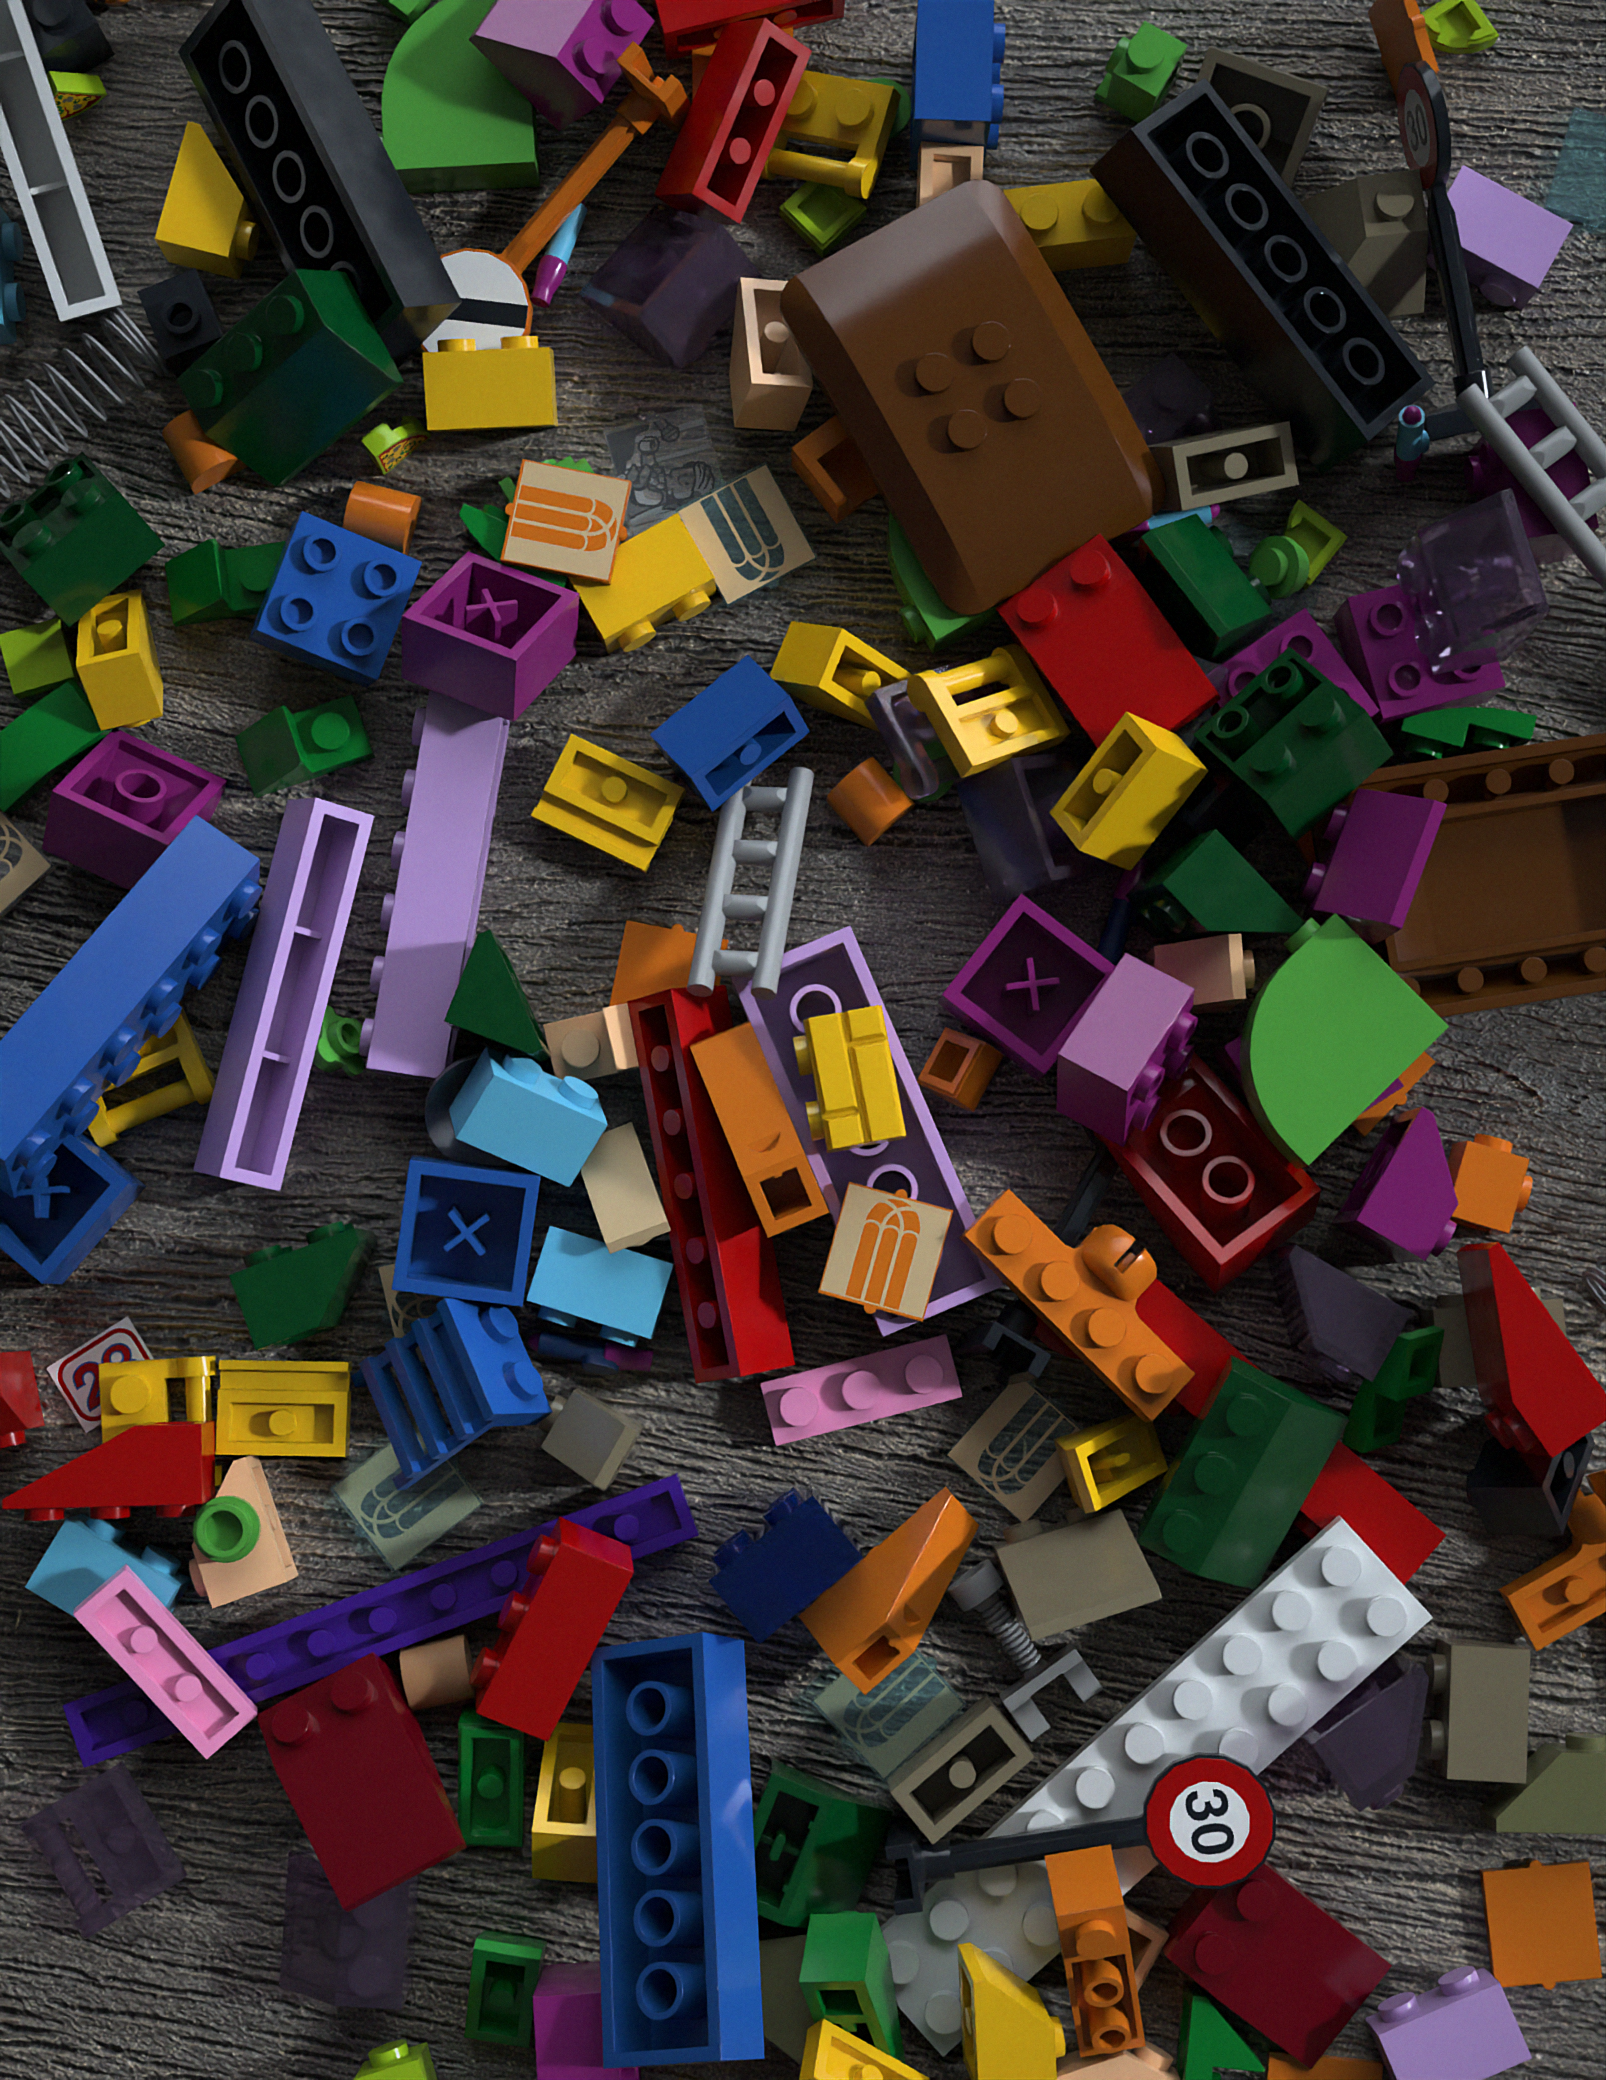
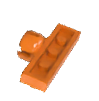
[959,1189,1195,1422]
[1498,1469,1606,1651]

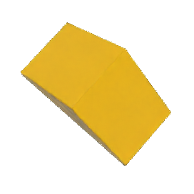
[1053,1412,1168,1513]

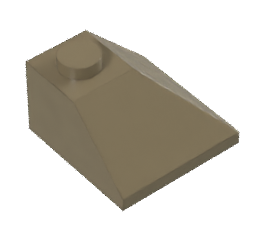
[1300,169,1429,321]

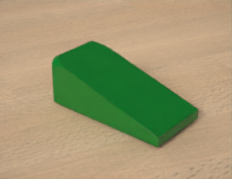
[458,1703,528,1847]

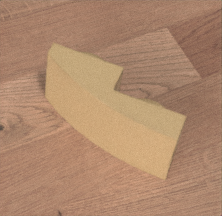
[580,1122,671,1254]

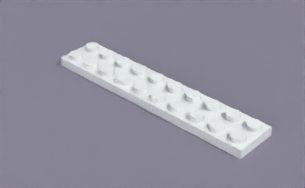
[880,1515,1433,2057]

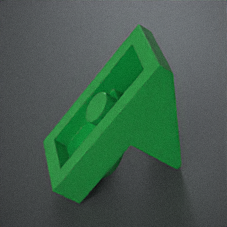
[165,539,286,627]
[235,694,376,798]
[464,1930,548,2048]
[1175,1980,1265,2080]

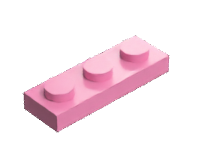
[760,1334,963,1446]
[73,1564,258,1760]

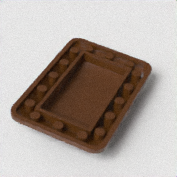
[779,179,1166,616]
[1310,732,1606,1018]

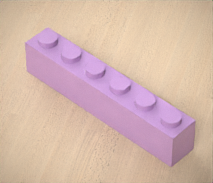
[359,690,510,1082]
[193,797,374,1191]

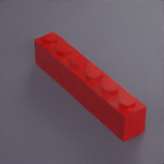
[627,985,795,1384]
[1135,1278,1447,1585]

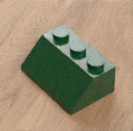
[176,269,404,487]
[1137,1355,1349,1590]

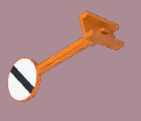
[420,41,691,352]

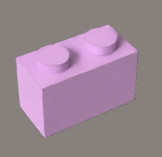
[1427,165,1573,310]
[1365,1966,1532,2080]

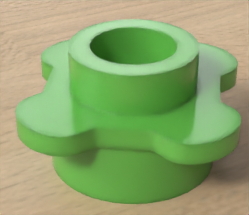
[313,1005,364,1076]

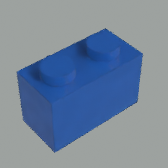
[650,654,810,812]

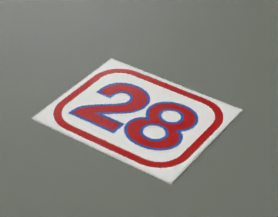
[46,1316,154,1433]

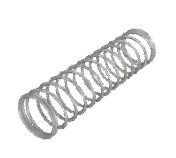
[0,307,169,499]

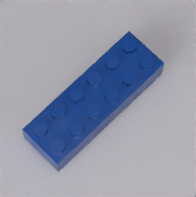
[0,815,262,1199]
[591,1632,765,2069]

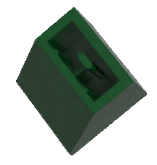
[0,452,165,627]
[1193,646,1394,842]
[229,1221,378,1350]
[753,1760,893,1929]

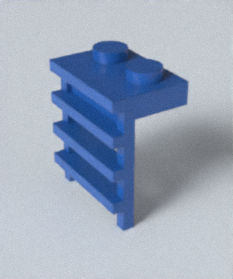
[351,1298,553,1491]

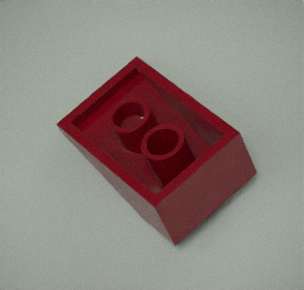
[256,1652,467,1912]
[1162,1861,1392,2069]

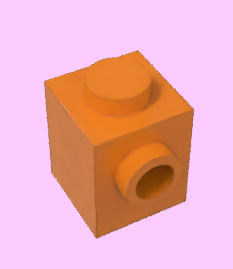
[1447,1133,1533,1235]

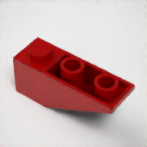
[2,1420,215,1521]

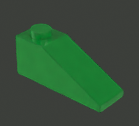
[799,1911,906,2064]

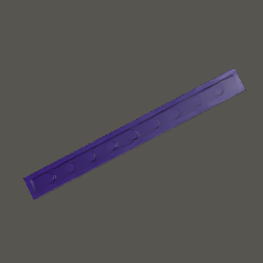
[63,1473,700,1768]

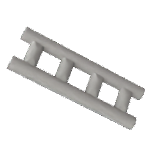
[1455,346,1606,593]
[687,767,814,1000]

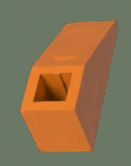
[690,1021,829,1238]
[798,1486,980,1695]
[1044,1844,1146,2058]

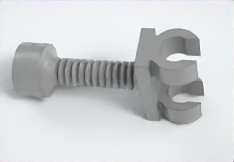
[947,1559,1103,1742]

